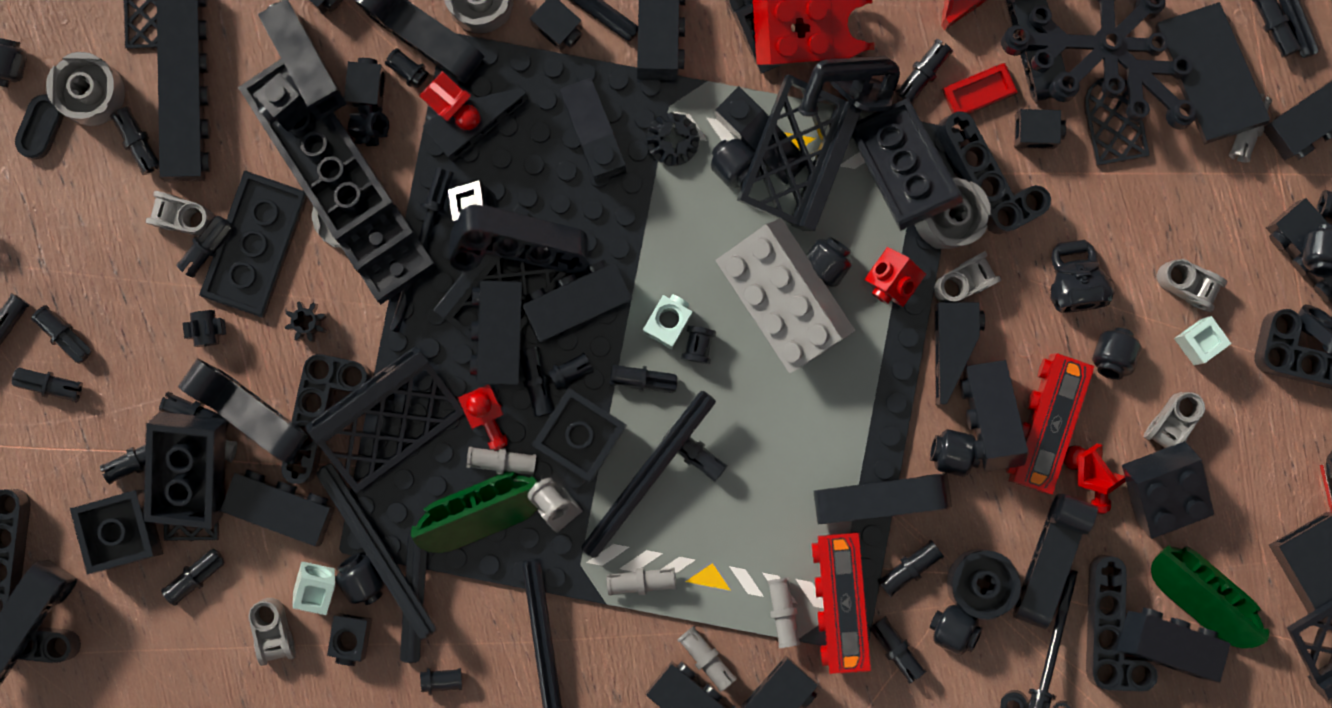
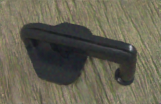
[798,56,900,117]

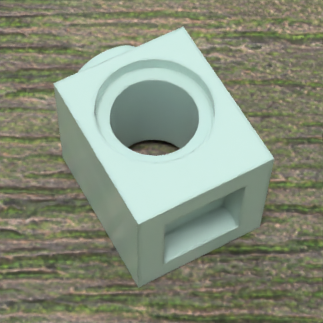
[643,294,693,350]
[1174,316,1232,365]
[293,561,335,615]

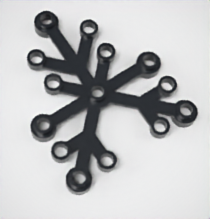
[1001,0,1197,130]

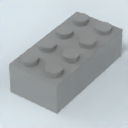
[715,218,855,374]

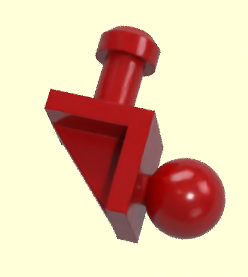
[419,71,480,130]
[458,384,509,451]
[1064,443,1126,514]

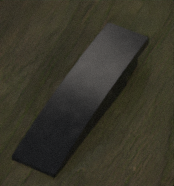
[238,59,437,305]

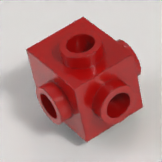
[864,247,926,307]

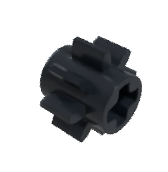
[348,105,389,146]
[285,301,328,342]
[182,310,226,347]

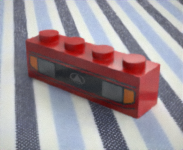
[1006,353,1095,495]
[812,532,871,674]

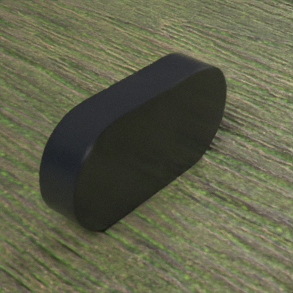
[15,94,64,160]

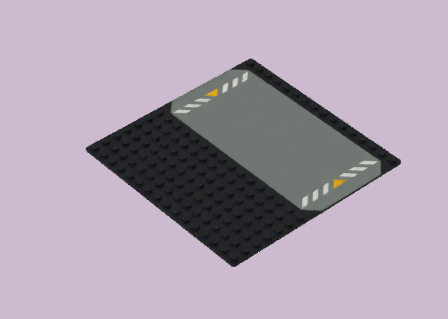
[339,33,961,646]

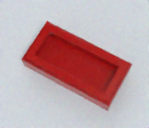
[942,62,1018,114]

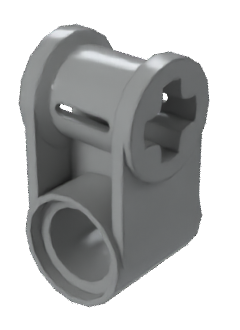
[145,191,215,236]
[934,251,1001,303]
[1157,259,1227,312]
[1143,392,1205,448]
[528,478,583,533]
[248,597,296,666]

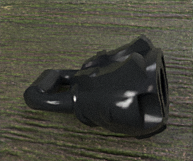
[1050,240,1115,313]

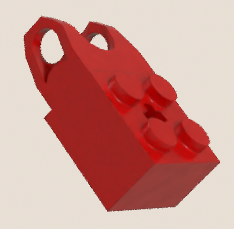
[753,0,875,65]

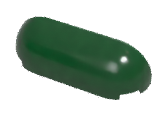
[411,471,538,553]
[1151,545,1269,649]

